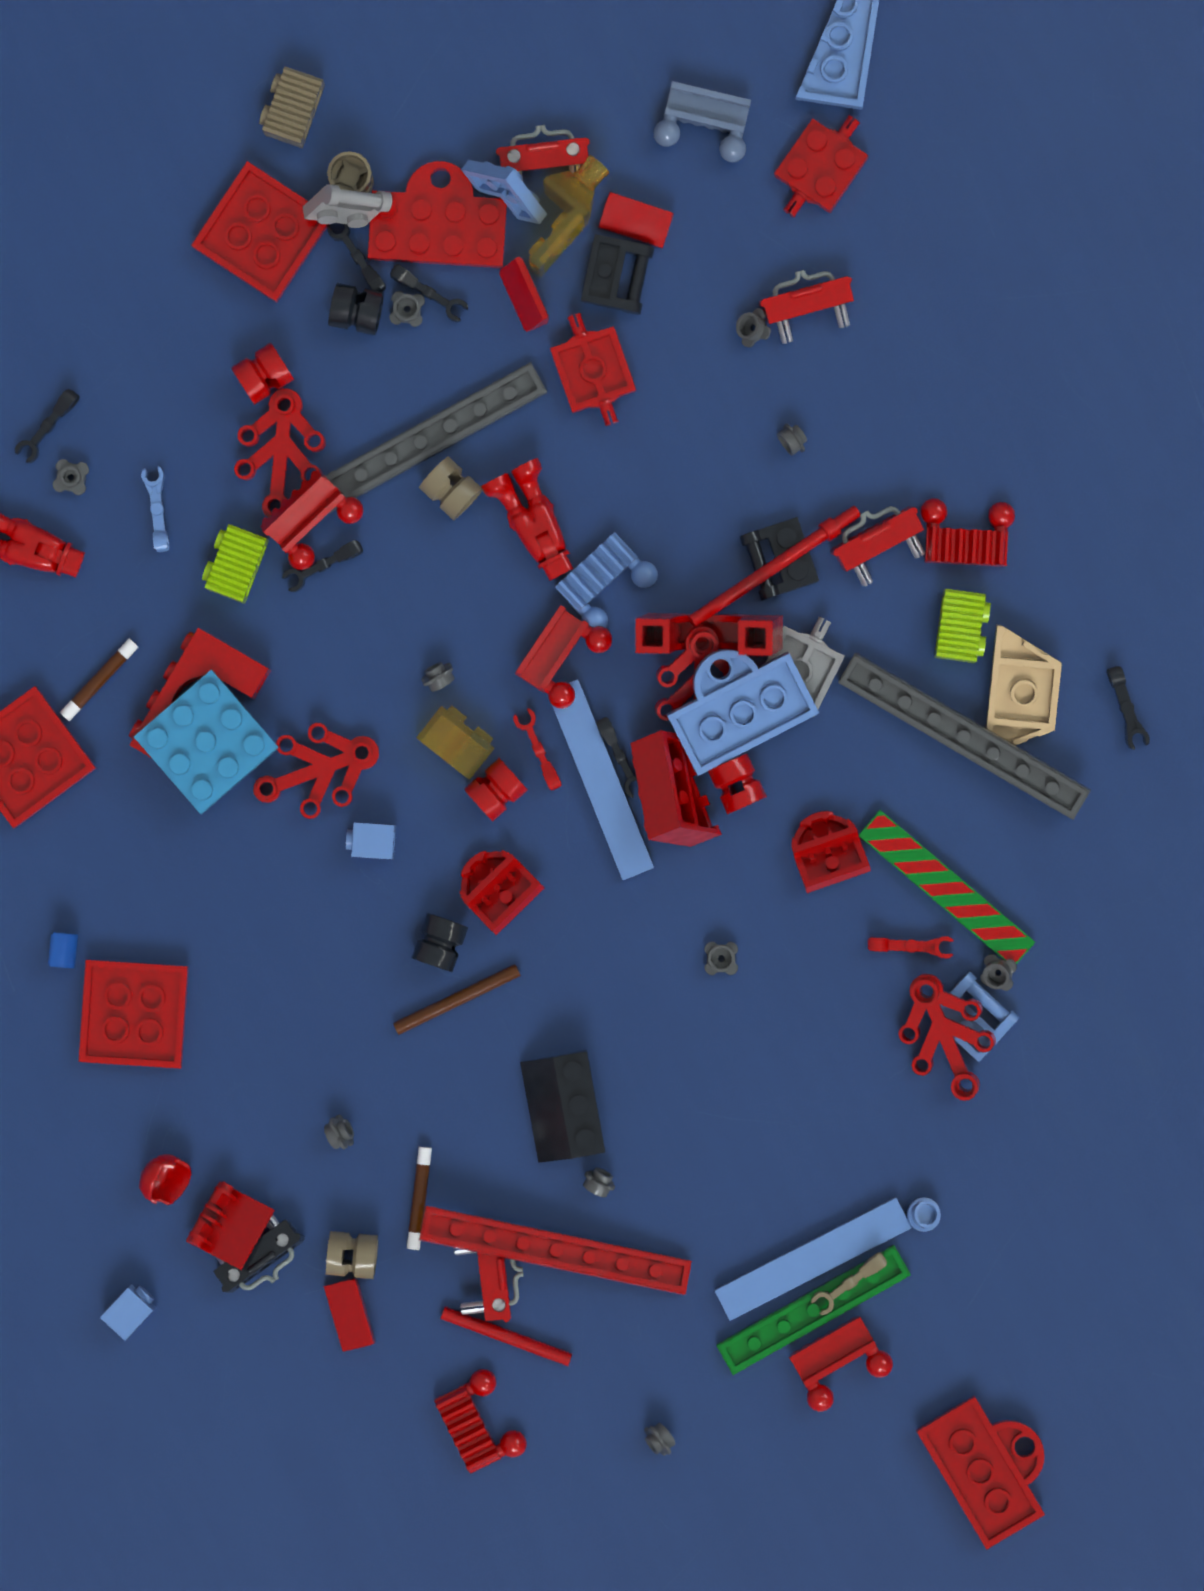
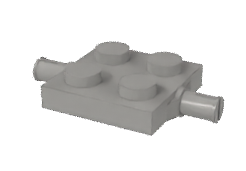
[766,617,845,717]

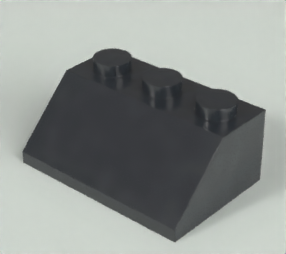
[520,1050,605,1163]

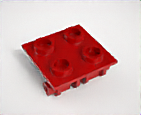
[186,1181,275,1270]

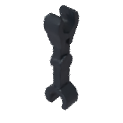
[327,224,386,292]
[390,264,468,323]
[15,389,80,463]
[282,540,363,592]
[1106,666,1150,750]
[596,717,637,798]

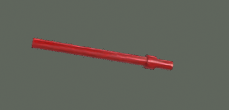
[688,505,861,627]

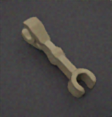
[811,1252,887,1315]

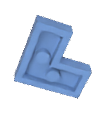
[461,160,547,224]

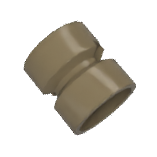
[327,151,374,193]
[419,456,483,521]
[326,1231,378,1280]

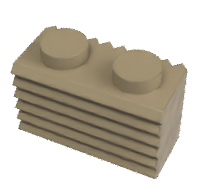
[259,66,325,148]

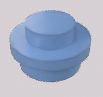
[907,1197,941,1232]

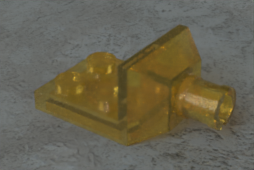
[529,155,609,279]

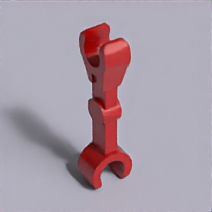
[513,708,562,790]
[868,936,954,959]

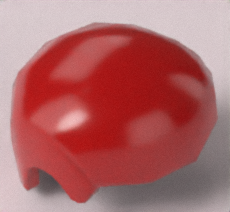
[139,1154,192,1205]

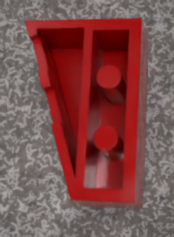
[630,730,722,847]

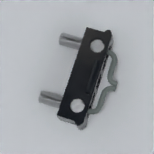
[213,1215,305,1293]

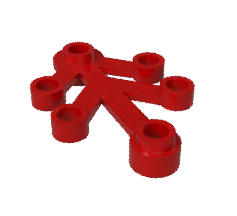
[234,388,326,518]
[655,626,729,721]
[253,723,379,819]
[898,974,996,1101]

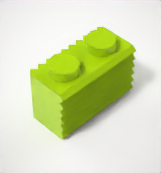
[202,524,269,604]
[934,589,991,663]

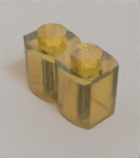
[416,705,495,780]

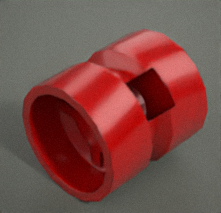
[231,342,294,405]
[708,753,767,815]
[464,758,528,822]

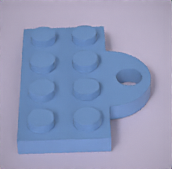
[666,649,819,776]

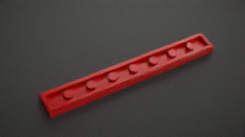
[418,1206,692,1295]

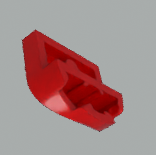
[792,811,871,893]
[459,850,545,935]

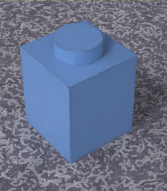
[346,823,396,860]
[100,1284,157,1341]

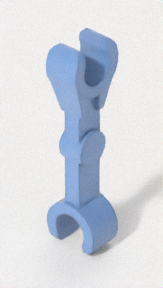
[141,466,170,552]

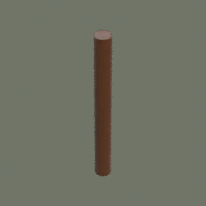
[393,964,521,1035]

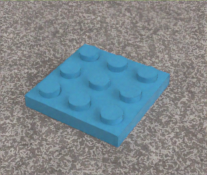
[134,670,279,815]

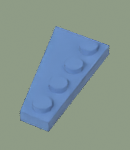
[795,0,879,110]

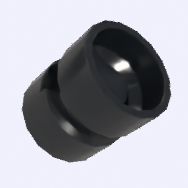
[328,283,384,335]
[412,913,468,972]

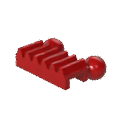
[260,471,364,570]
[920,498,1015,567]
[515,605,612,709]
[789,1316,893,1412]
[434,1369,527,1474]

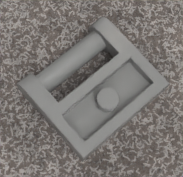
[303,184,392,228]

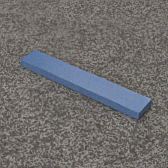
[552,679,654,880]
[714,1197,912,1321]

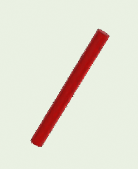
[440,1306,572,1366]

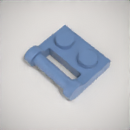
[928,971,1019,1062]

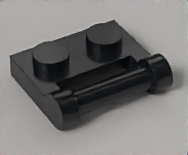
[581,234,655,315]
[740,517,819,601]

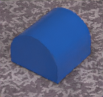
[48,932,78,968]

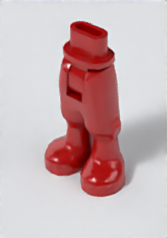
[481,457,574,581]
[0,513,85,578]

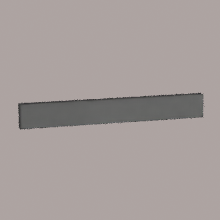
[325,362,547,514]
[838,653,1091,820]

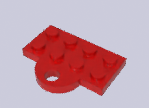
[368,161,507,268]
[916,1395,1045,1550]

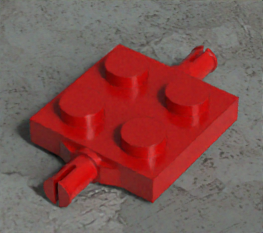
[774,115,869,218]
[550,313,636,426]

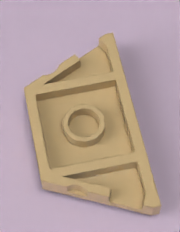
[986,624,1062,745]

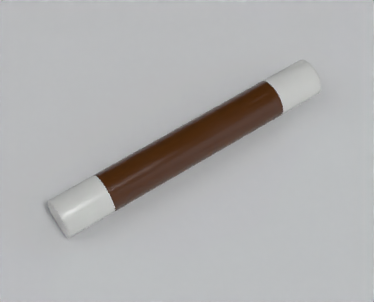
[60,638,139,721]
[406,1147,432,1250]

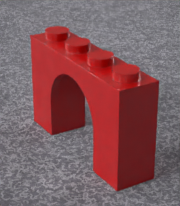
[635,613,783,656]
[129,628,271,758]

